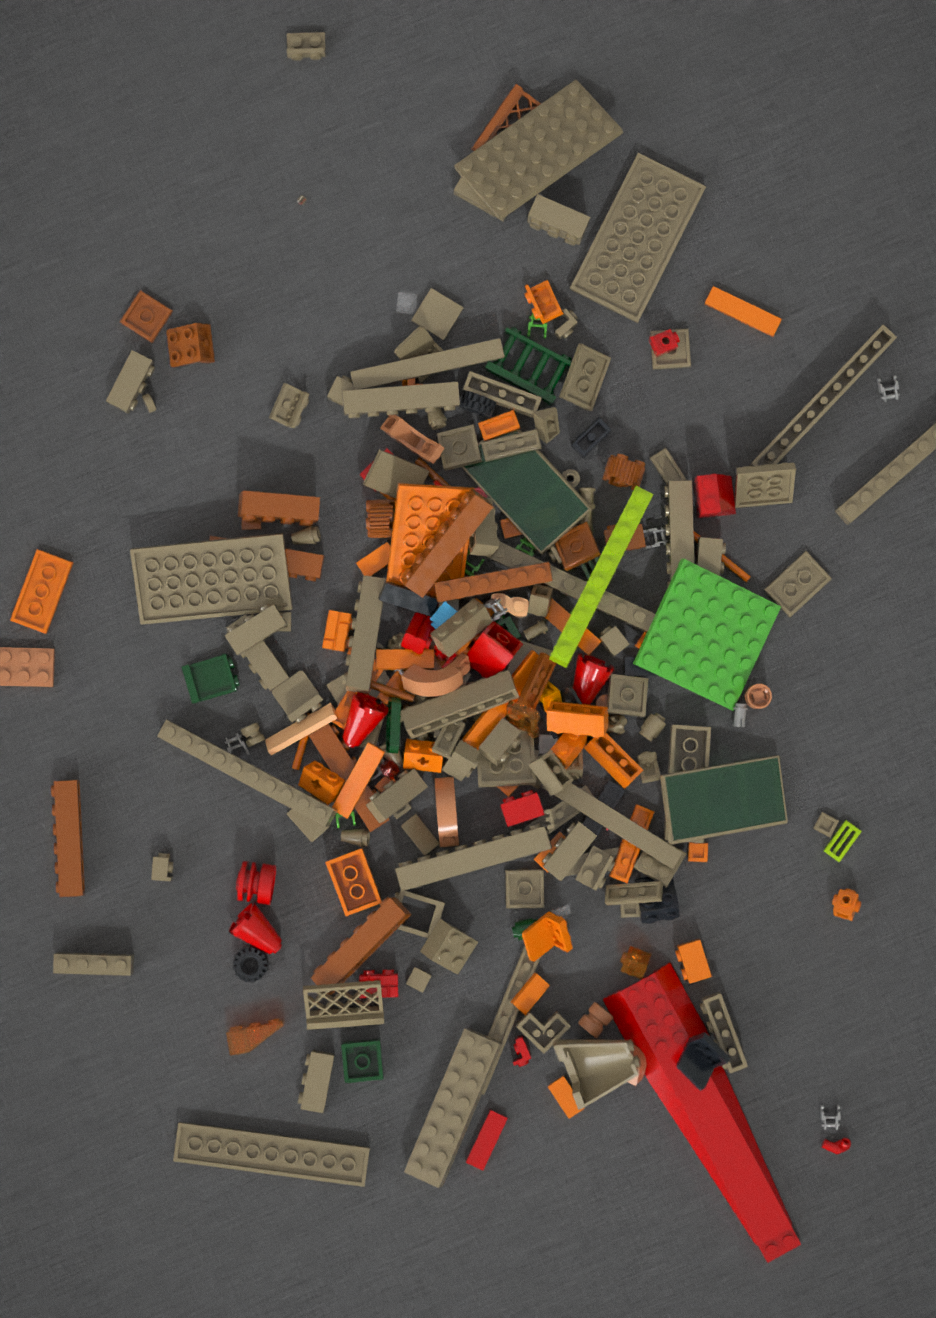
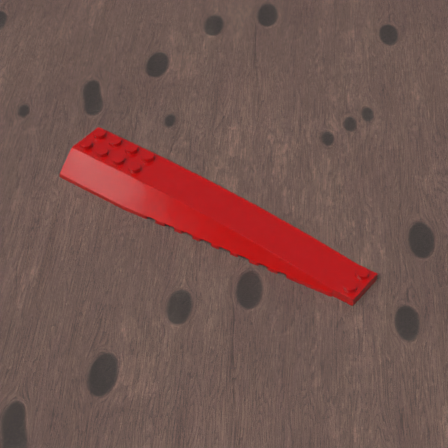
[603,962,801,1263]

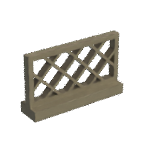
[303,980,384,1030]

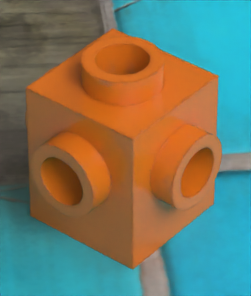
[832,889,861,921]

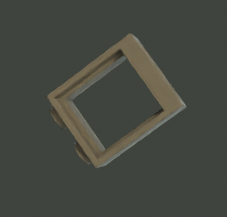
[394,890,445,938]

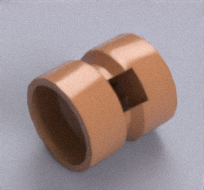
[744,684,772,709]
[578,1002,614,1038]

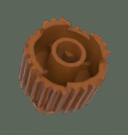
[602,454,645,491]
[366,499,395,538]

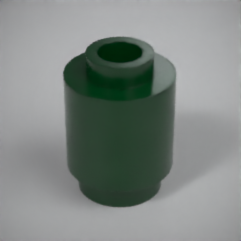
[511,918,537,941]

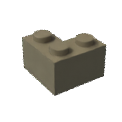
[516,1010,571,1054]

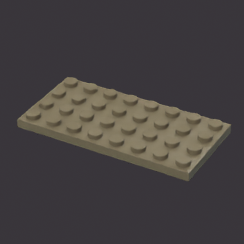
[454,80,623,220]
[570,153,706,323]
[130,533,293,625]

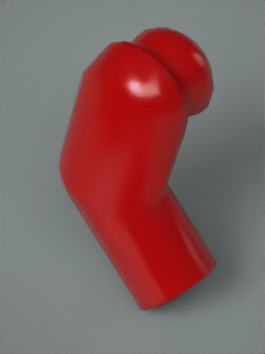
[821,1138,851,1154]

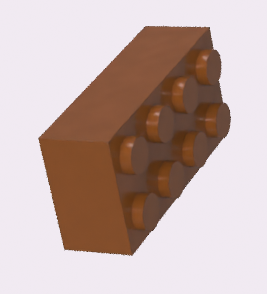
[238,491,320,526]

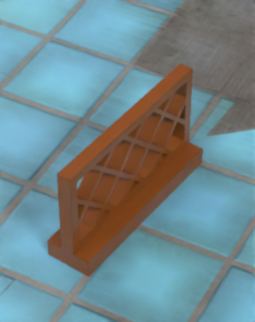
[471,84,541,151]

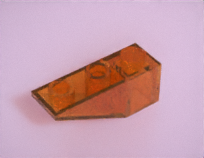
[226,1018,285,1056]

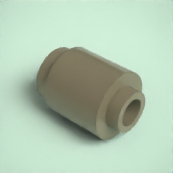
[639,712,666,742]

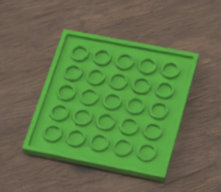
[633,558,781,711]

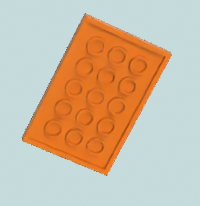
[386,483,476,599]

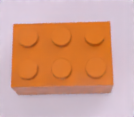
[325,848,382,916]

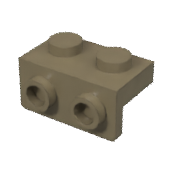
[269,383,309,428]

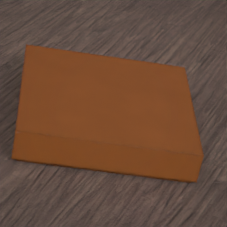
[120,290,173,343]
[555,521,601,571]

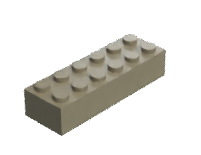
[663,725,711,843]

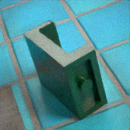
[182,654,240,704]

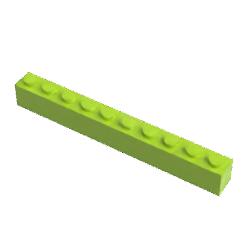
[549,486,653,668]

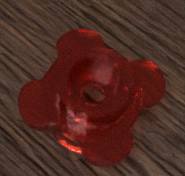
[380,760,399,780]

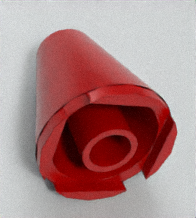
[573,653,614,705]
[342,692,388,748]
[228,903,282,954]

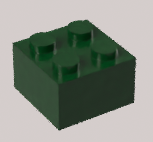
[341,1038,384,1083]

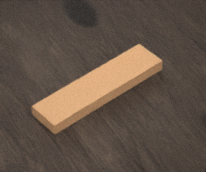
[265,703,337,755]

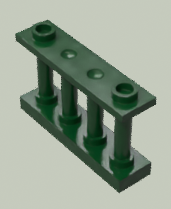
[485,327,572,406]

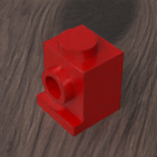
[649,329,680,358]

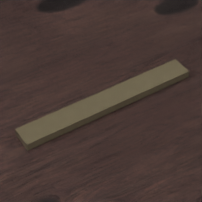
[350,338,504,390]
[542,783,683,870]
[482,946,541,1095]

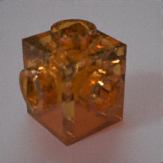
[620,946,652,979]

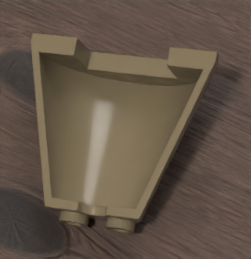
[553,1039,641,1110]

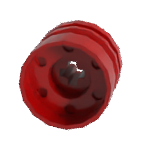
[236,861,276,905]

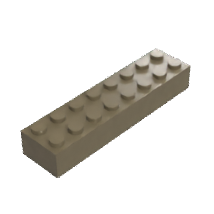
[395,823,552,891]
[404,1028,503,1188]

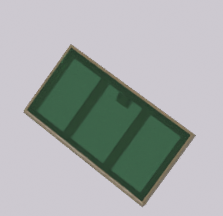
[461,429,593,555]
[660,755,788,845]

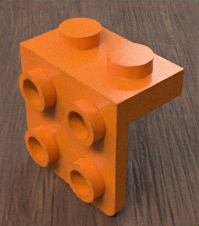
[522,911,573,962]

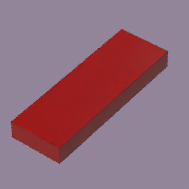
[466,1109,508,1171]

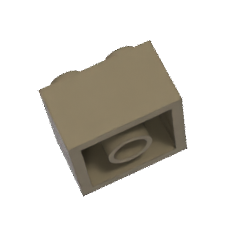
[420,919,478,975]

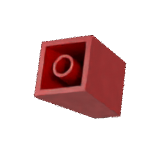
[693,474,736,518]
[466,621,523,678]

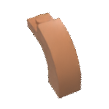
[380,415,445,464]
[401,653,471,696]
[434,777,459,847]

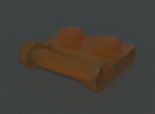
[507,700,540,738]

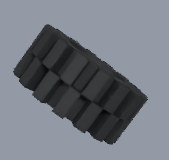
[459,391,496,418]
[233,947,268,982]

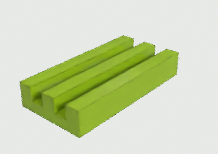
[823,820,862,862]

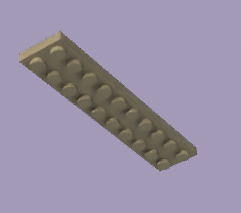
[173,1122,370,1187]

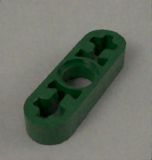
[386,697,401,754]

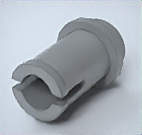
[733,703,748,727]

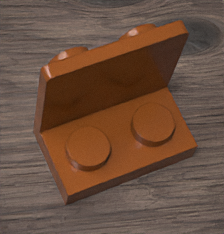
[166,323,215,368]

